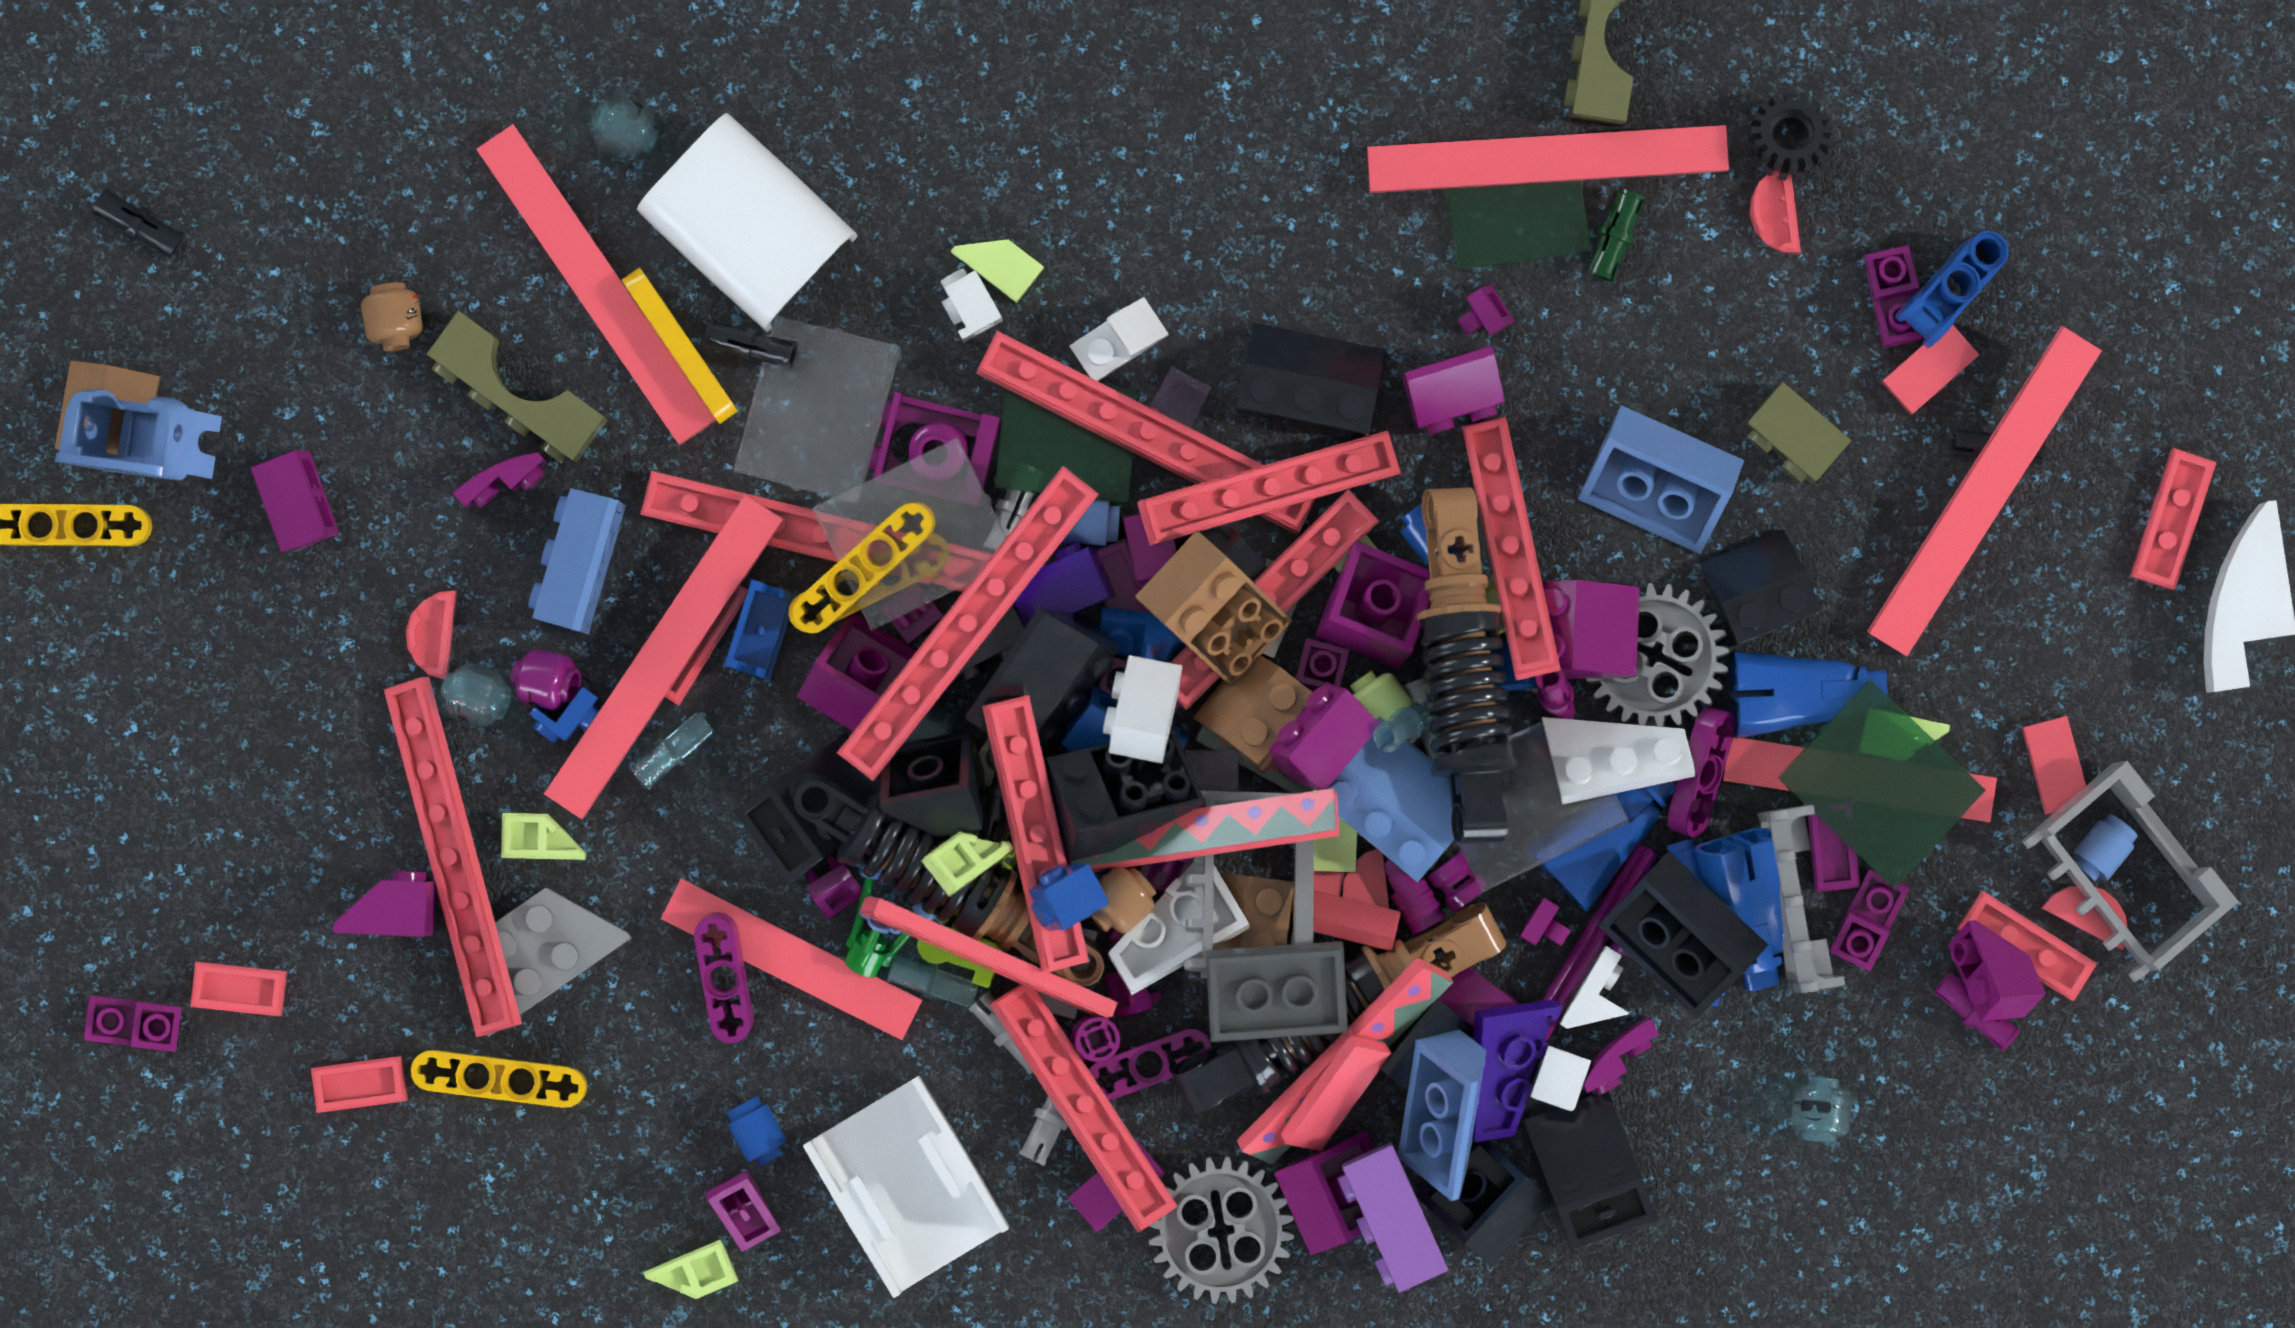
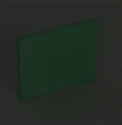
[1777,679,1986,889]

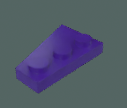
[1472,999,1563,1142]

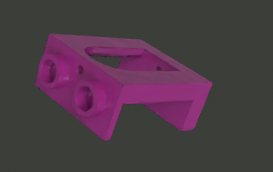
[867,392,1001,508]

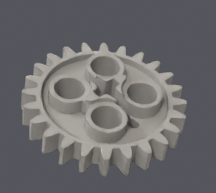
[1586,583,1730,727]
[1148,1156,1294,1304]

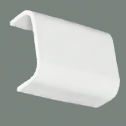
[637,113,858,333]
[803,1076,1010,1298]

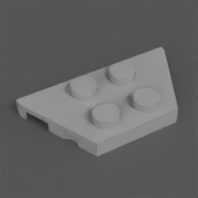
[487,888,632,1037]

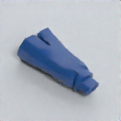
[1729,651,1888,739]
[1526,781,1676,912]
[1694,828,1784,991]

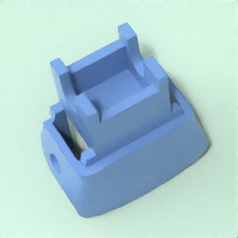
[55,388,222,481]

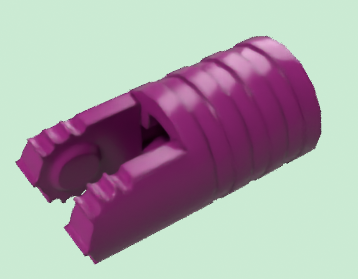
[1383,859,1447,936]

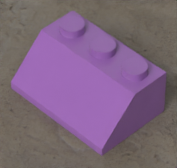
[1337,1140,1449,1293]

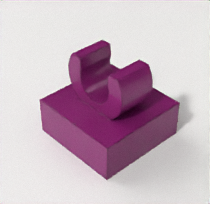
[1457,284,1515,335]
[880,582,944,644]
[806,857,862,919]
[1518,897,1571,946]
[1103,971,1162,1018]

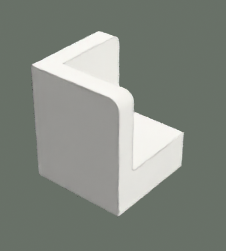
[1529,1045,1591,1111]

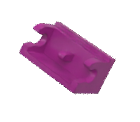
[251,450,340,552]

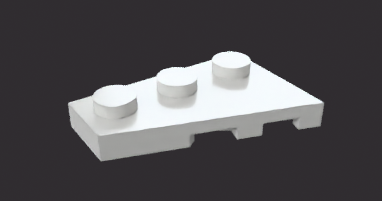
[1542,717,1695,804]
[1108,856,1250,995]

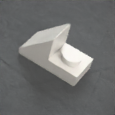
[1069,297,1169,382]
[1558,946,1629,1029]

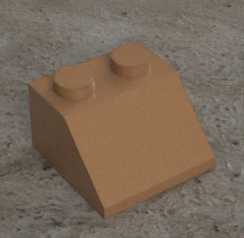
[1193,655,1313,774]
[1198,872,1293,959]

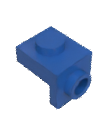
[529,687,601,743]

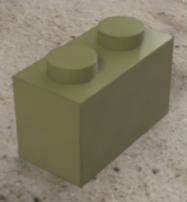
[1743,382,1852,484]

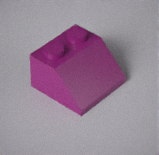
[1401,346,1505,435]
[1315,541,1430,669]
[1542,580,1640,679]
[797,613,917,732]
[1269,682,1381,790]
[333,871,437,937]
[1274,1130,1374,1255]

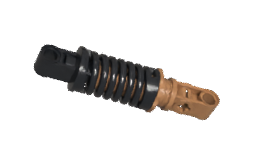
[1417,487,1517,844]
[794,772,1104,987]
[1171,902,1506,1113]

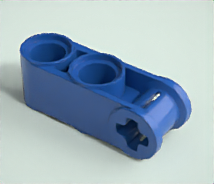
[1895,231,2009,348]

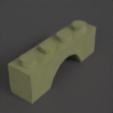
[1564,0,1633,127]
[427,311,608,464]

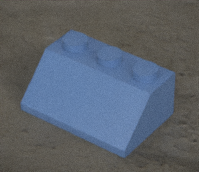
[1578,405,1744,554]
[528,488,626,635]
[1316,716,1454,883]
[1398,1030,1487,1201]

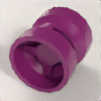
[1426,851,1488,913]
[1068,1016,1120,1062]

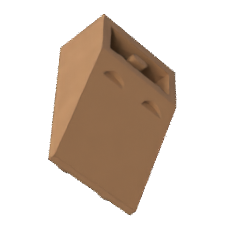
[1135,530,1293,686]

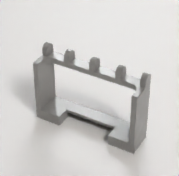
[2022,761,2239,982]
[1185,791,1314,978]
[1757,805,1845,993]

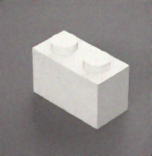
[1103,655,1182,763]

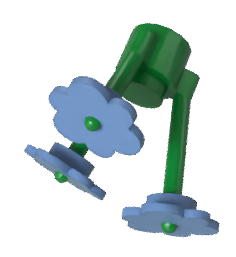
[844,864,951,978]

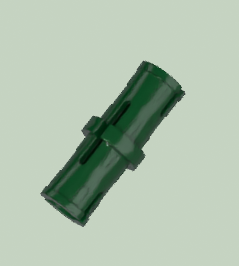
[1587,188,1646,282]

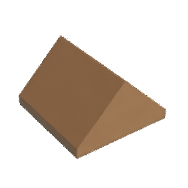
[54,361,160,455]

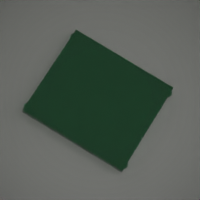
[1447,181,1592,270]
[994,385,1140,505]

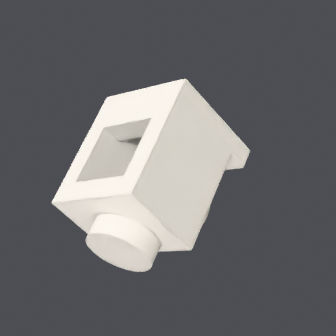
[940,269,1003,342]

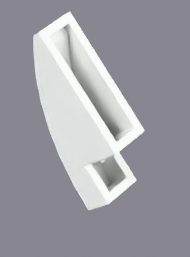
[2204,500,2295,693]

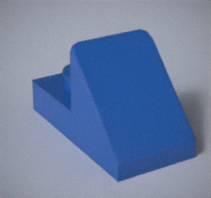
[1098,607,1186,663]

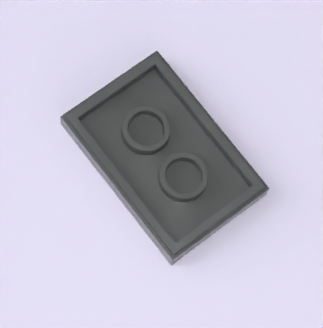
[1205,941,1348,1042]

